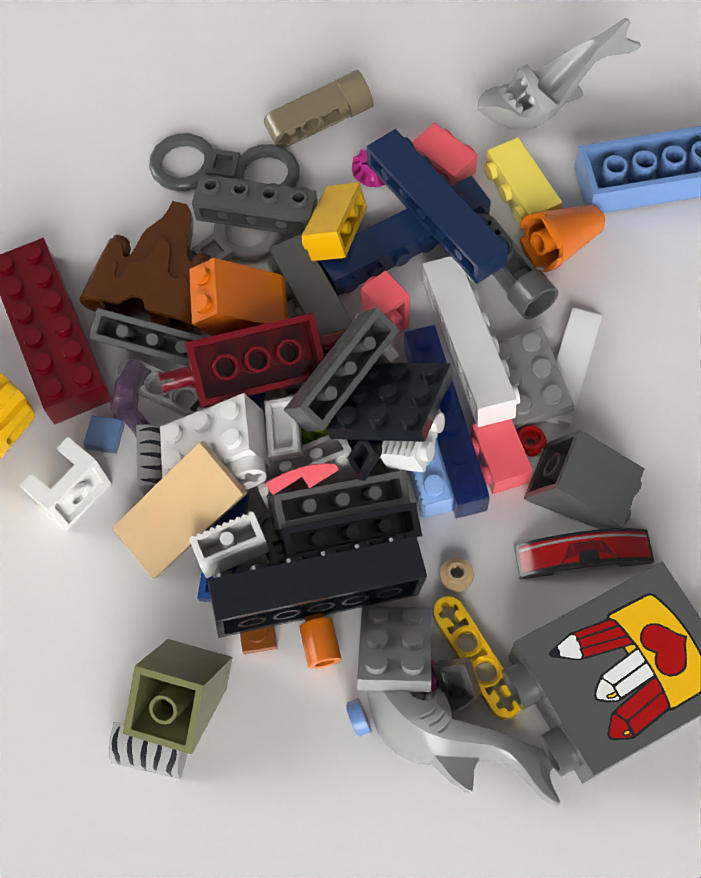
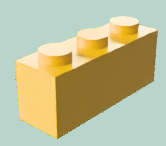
[302,182,368,261]

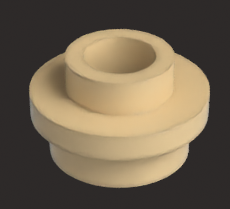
[440,557,474,592]

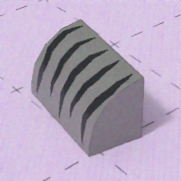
[136,424,162,496]
[109,722,188,779]

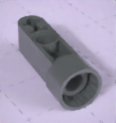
[481,214,558,319]

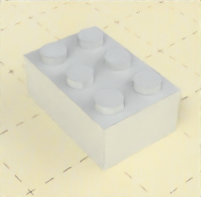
[160,393,270,478]

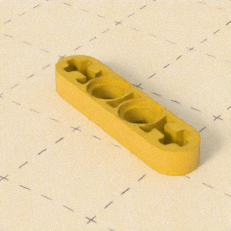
[433,596,520,720]

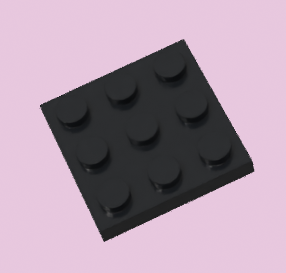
[327,362,454,442]

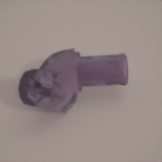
[109,359,152,437]

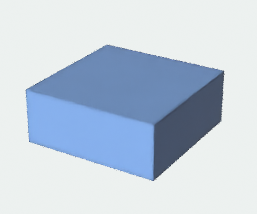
[83,415,125,454]

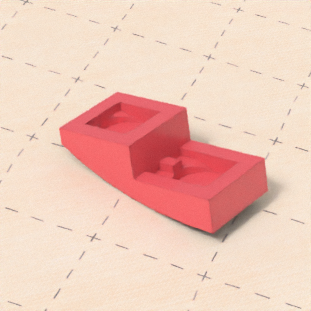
[265,463,339,495]

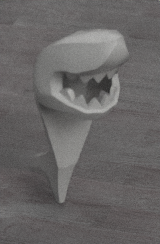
[477,18,641,130]
[367,688,560,806]

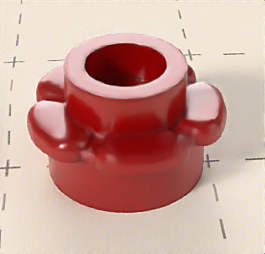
[517,425,547,457]

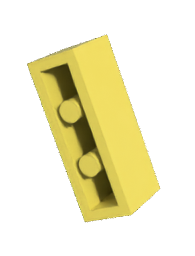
[484,137,562,225]

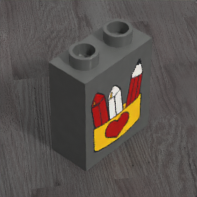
[501,561,701,784]

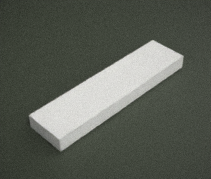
[544,307,603,428]

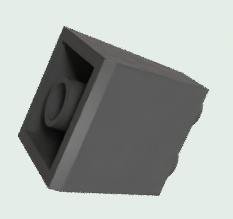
[524,430,645,529]

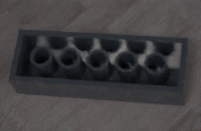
[208,535,427,638]

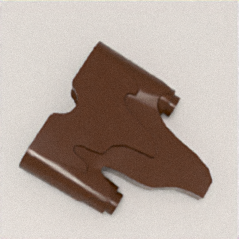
[79,201,212,332]

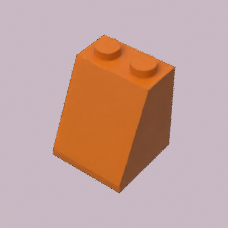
[189,258,288,336]

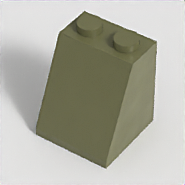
[123,639,233,754]

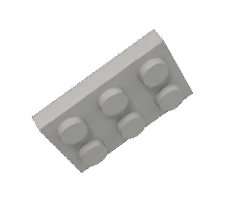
[498,327,574,430]
[357,606,431,692]

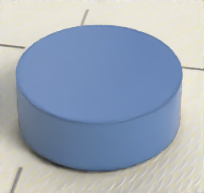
[346,698,372,737]

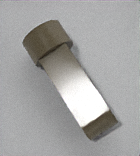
[264,69,374,148]

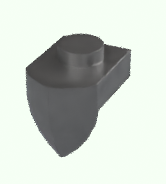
[433,657,481,716]

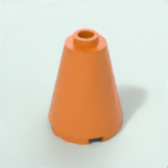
[520,205,605,273]

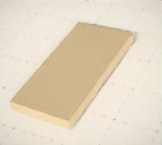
[112,441,248,579]

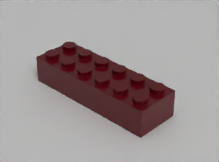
[0,237,113,425]

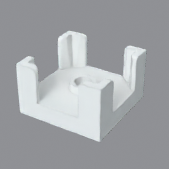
[20,437,111,531]

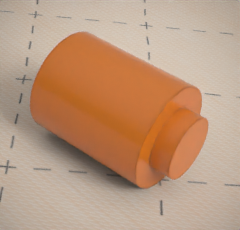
[299,613,342,669]

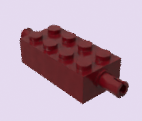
[158,313,347,407]

